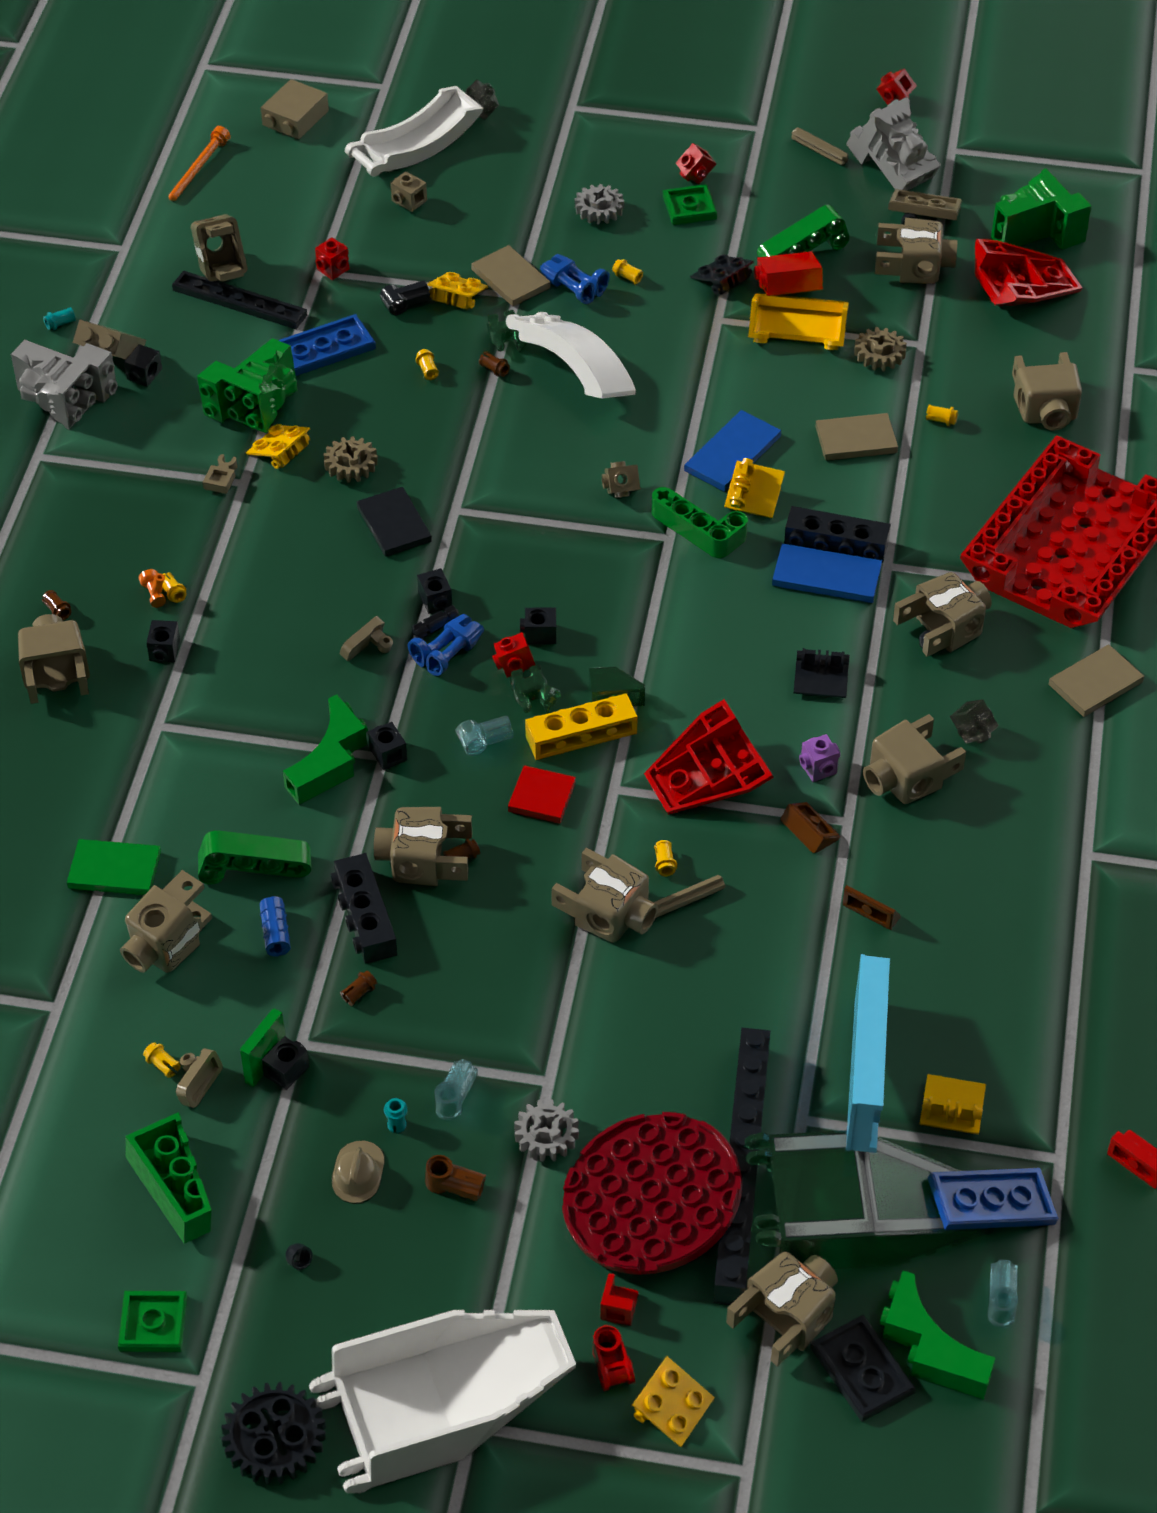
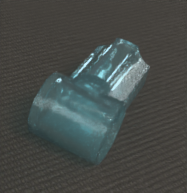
[456,716,513,756]
[435,1059,478,1121]
[987,1260,1018,1327]

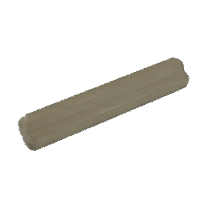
[791,127,849,165]
[653,875,725,918]

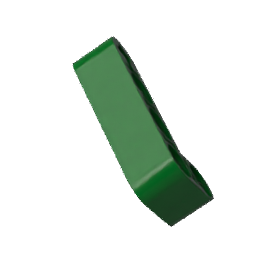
[757,205,850,257]
[652,487,748,558]
[198,830,312,885]

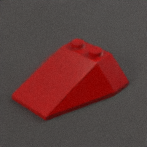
[975,239,1082,306]
[644,699,774,815]

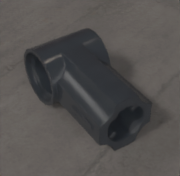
[380,280,430,316]

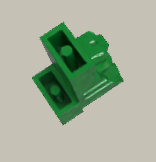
[991,169,1092,250]
[197,338,298,433]

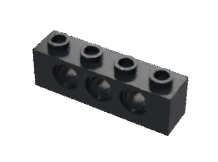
[784,506,891,563]
[331,853,398,964]

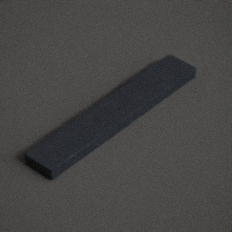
[172,270,307,330]

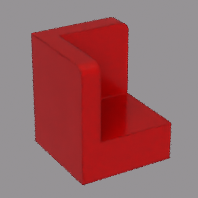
[600,1273,638,1326]

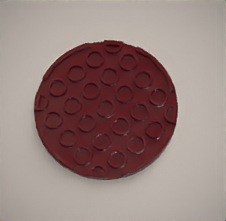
[562,1112,742,1275]

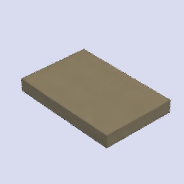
[888,189,962,220]
[471,245,550,307]
[815,413,898,461]
[1048,644,1144,717]

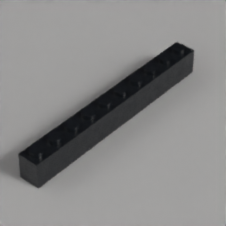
[713,1027,771,1305]

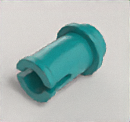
[43,307,76,330]
[384,1098,407,1133]

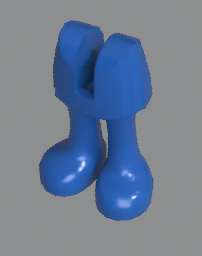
[540,254,610,304]
[408,614,484,676]

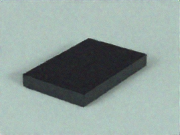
[356,487,432,557]
[810,1315,916,1422]

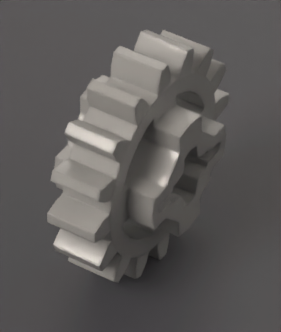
[575,184,624,224]
[514,1099,579,1162]

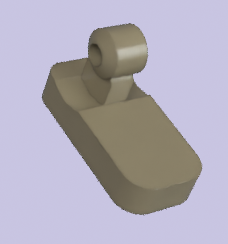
[340,616,393,661]
[176,1048,223,1108]

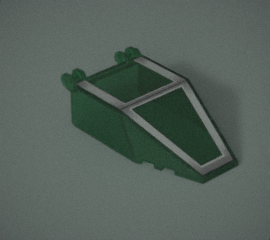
[744,1130,988,1269]

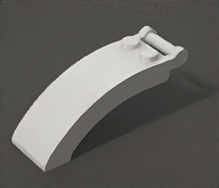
[345,86,483,177]
[506,312,636,399]

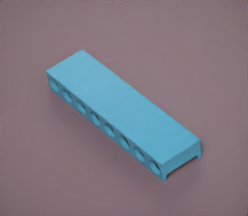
[846,954,890,1153]

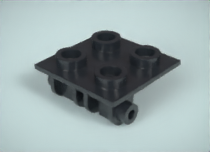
[690,255,754,295]
[793,648,850,698]

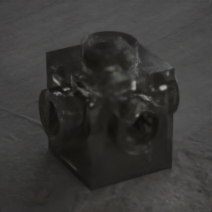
[464,79,499,120]
[950,699,999,743]

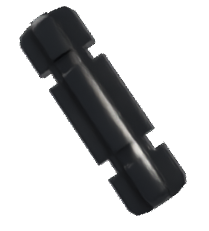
[412,605,459,638]

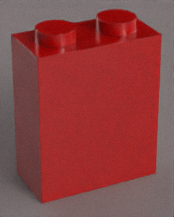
[754,251,823,296]

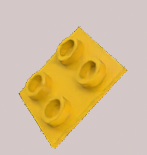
[427,272,488,310]
[246,424,310,469]
[724,458,785,518]
[920,1074,986,1135]
[632,1356,715,1447]

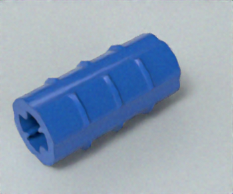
[259,896,291,957]

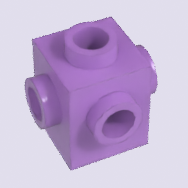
[799,734,840,782]

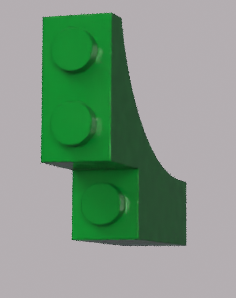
[283,694,368,805]
[880,1271,996,1399]

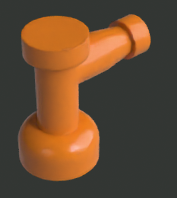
[139,569,166,608]

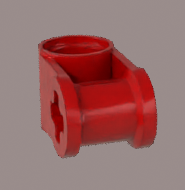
[593,1325,635,1391]

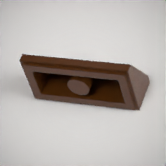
[781,802,840,853]
[843,885,900,930]

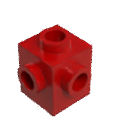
[876,68,917,105]
[676,143,717,184]
[315,237,350,280]
[492,632,536,678]

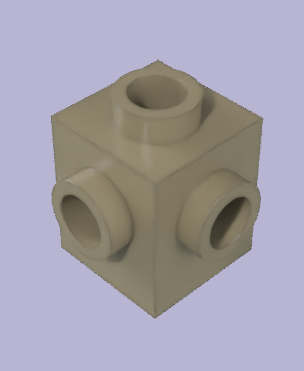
[391,172,427,212]
[601,461,640,498]

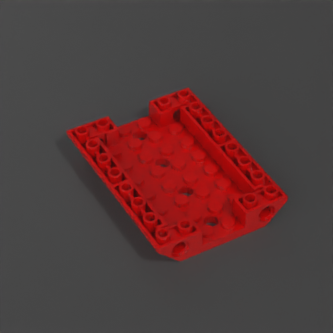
[960,435,1157,628]

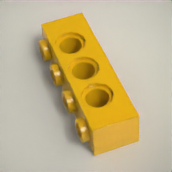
[525,693,637,760]

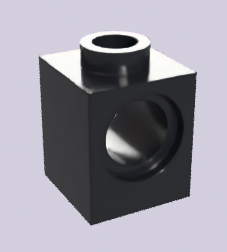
[124,344,162,387]
[417,568,452,614]
[520,607,557,644]
[146,620,180,662]
[368,722,407,770]
[262,1036,309,1090]

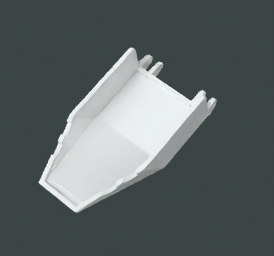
[309,1310,576,1494]

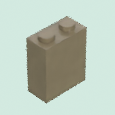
[261,79,329,139]
[73,319,146,359]

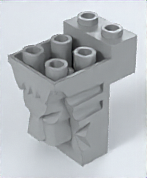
[846,97,941,191]
[11,340,117,429]

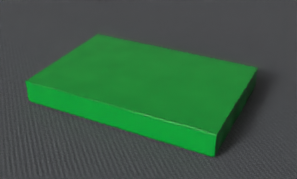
[67,839,161,895]

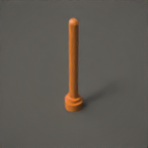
[168,126,231,201]

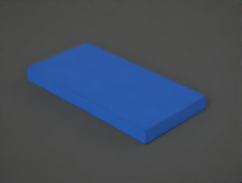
[278,314,376,376]
[684,410,781,492]
[772,544,882,603]
[928,1168,1059,1230]

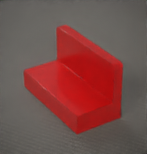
[1107,1130,1157,1190]

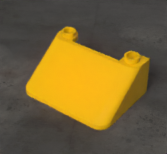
[748,294,849,350]

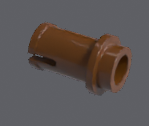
[479,351,510,377]
[42,590,71,620]
[443,838,480,860]
[340,970,377,1006]

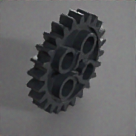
[221,1382,326,1485]

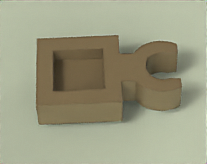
[203,454,237,494]

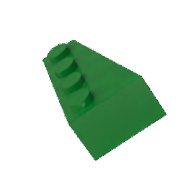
[125,1112,212,1244]

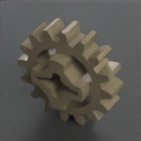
[854,327,907,371]
[324,436,378,482]

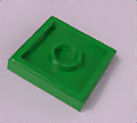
[663,184,717,225]
[240,1008,286,1087]
[118,1291,188,1352]

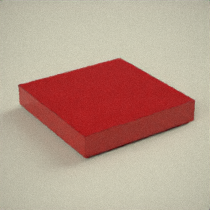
[508,765,576,824]

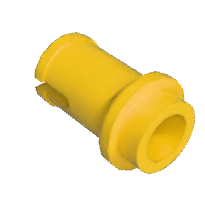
[612,259,643,284]
[415,349,439,380]
[926,404,958,426]
[163,572,186,603]
[654,840,677,876]
[143,1042,181,1078]

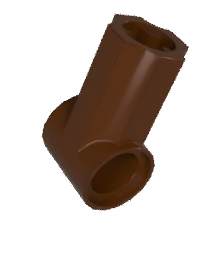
[425,1155,486,1201]

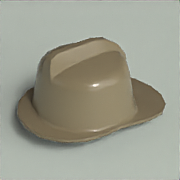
[332,1141,384,1203]

